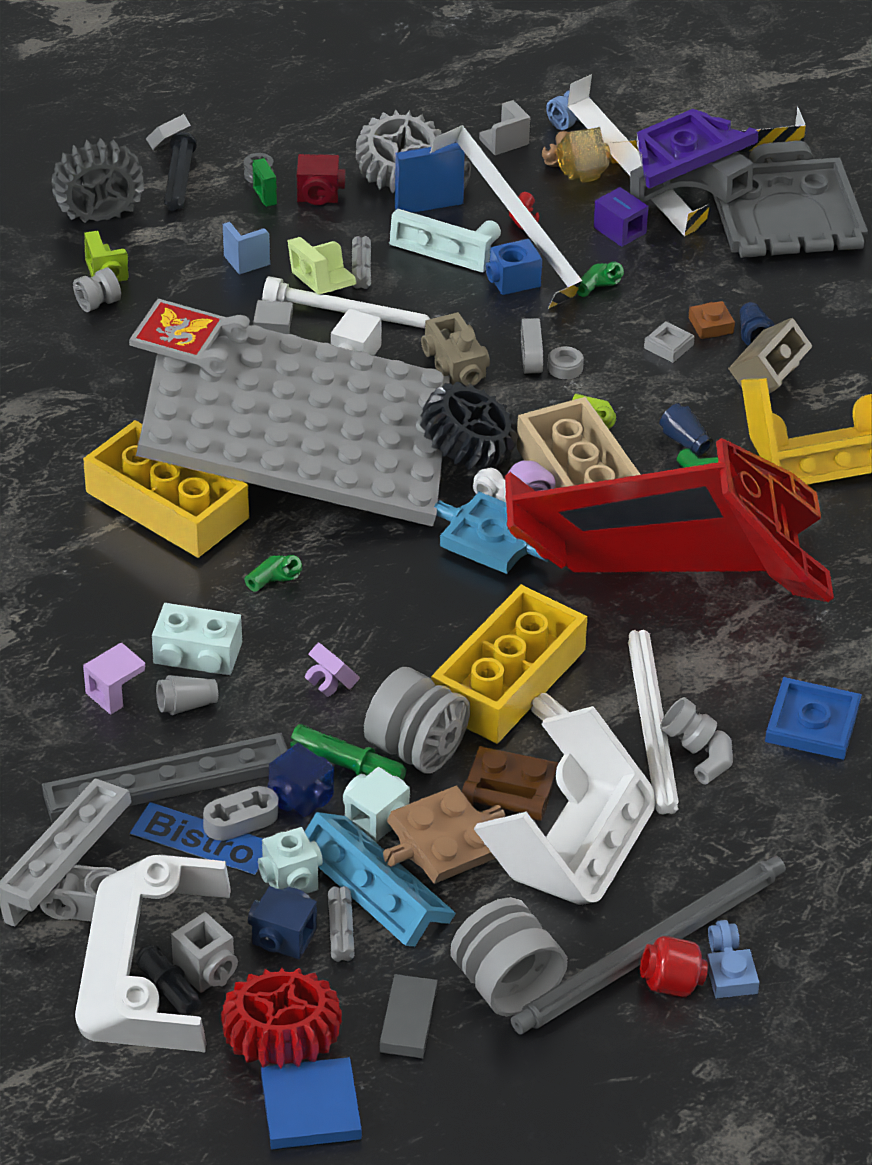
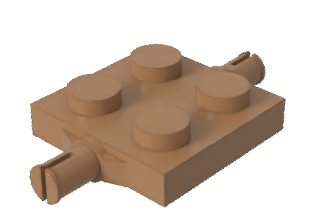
[383,785,505,884]

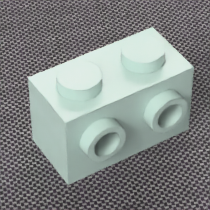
[152,603,242,676]

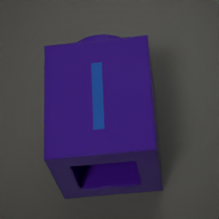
[593,187,648,247]

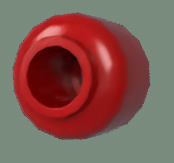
[640,936,708,997]

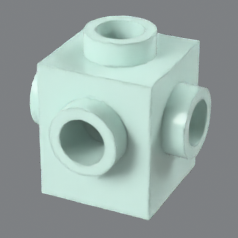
[258,827,323,894]

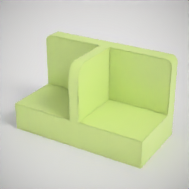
[287,237,356,295]

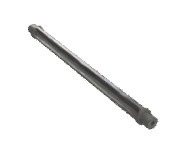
[511,856,786,1034]

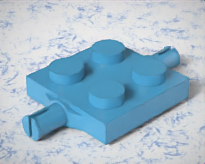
[434,492,548,574]

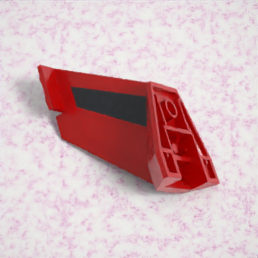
[505,438,834,602]

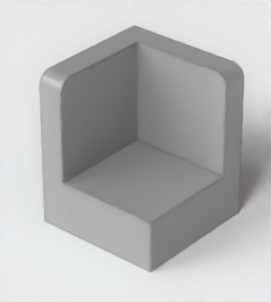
[479,100,530,155]

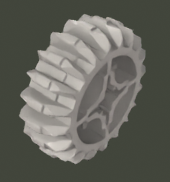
[356,110,441,194]

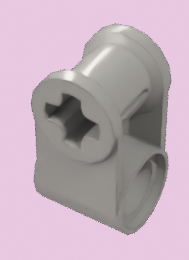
[40,865,117,922]

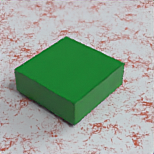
[252,158,277,207]

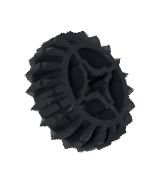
[420,382,519,471]

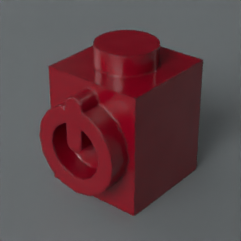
[297,154,346,205]

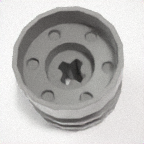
[364,667,470,773]
[451,897,568,1017]

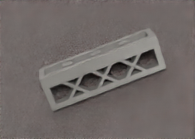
[0,778,132,927]

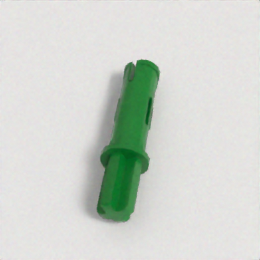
[290,724,406,780]

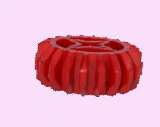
[221,967,342,1069]

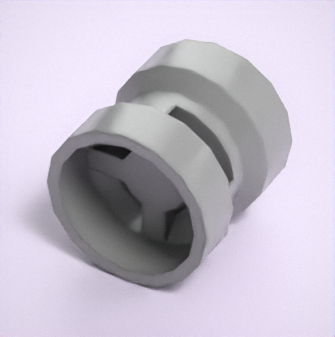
[73,267,121,312]
[660,697,717,754]

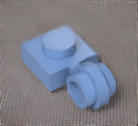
[707,920,759,998]

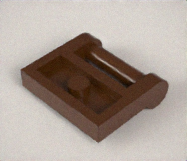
[462,746,559,821]

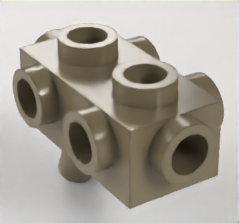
[421,312,490,386]

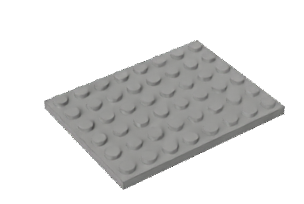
[136,325,450,526]

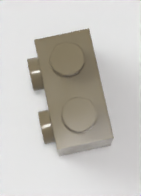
[728,317,812,393]

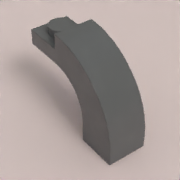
[630,152,753,204]

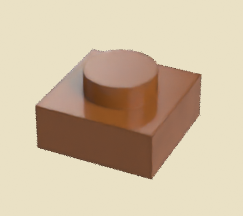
[689,301,735,339]

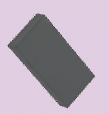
[380,974,438,1058]

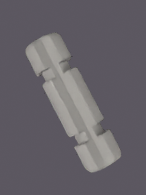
[352,236,371,289]
[328,886,354,962]

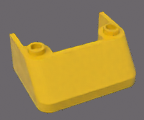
[741,378,872,485]

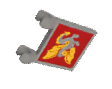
[129,299,250,377]

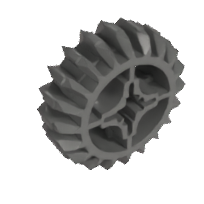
[51,138,144,223]

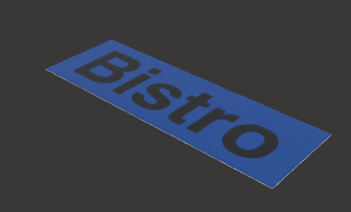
[130,802,263,875]

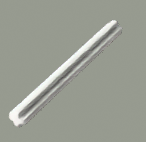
[628,630,679,815]

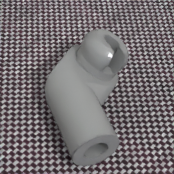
[694,730,733,785]

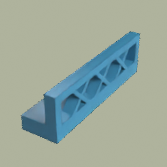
[305,812,456,946]

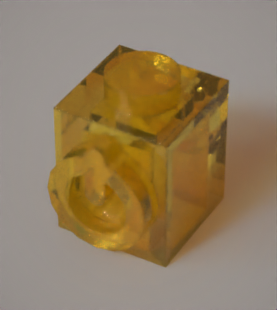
[557,127,611,182]

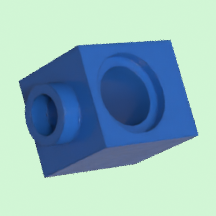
[486,239,542,295]

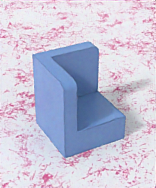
[223,222,270,274]

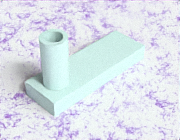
[389,209,501,273]

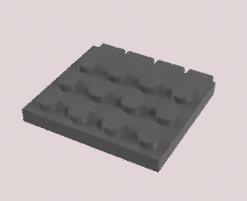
[713,157,868,258]

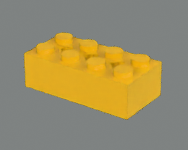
[83,420,249,558]
[431,585,587,744]

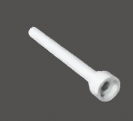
[262,276,430,328]

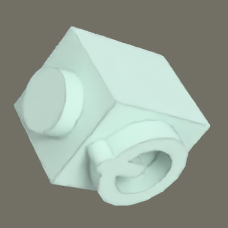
[343,767,410,842]

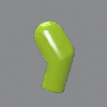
[572,394,616,429]

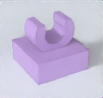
[305,642,360,697]

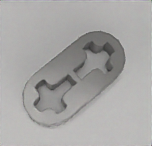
[521,318,543,374]
[203,786,279,841]

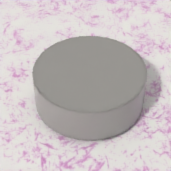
[547,346,584,379]

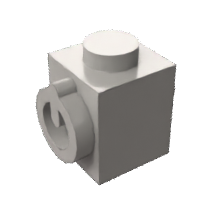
[171,912,238,993]

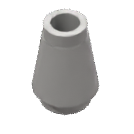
[156,675,218,715]

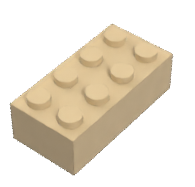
[517,397,641,488]

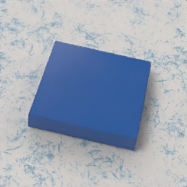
[395,143,465,213]
[765,677,862,760]
[261,1057,362,1149]

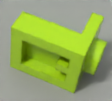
[84,231,129,282]

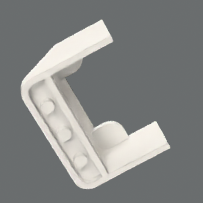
[474,706,656,905]
[75,855,231,1052]

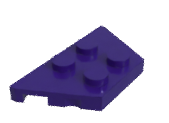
[637,109,758,189]

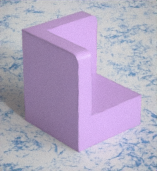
[83,643,145,715]

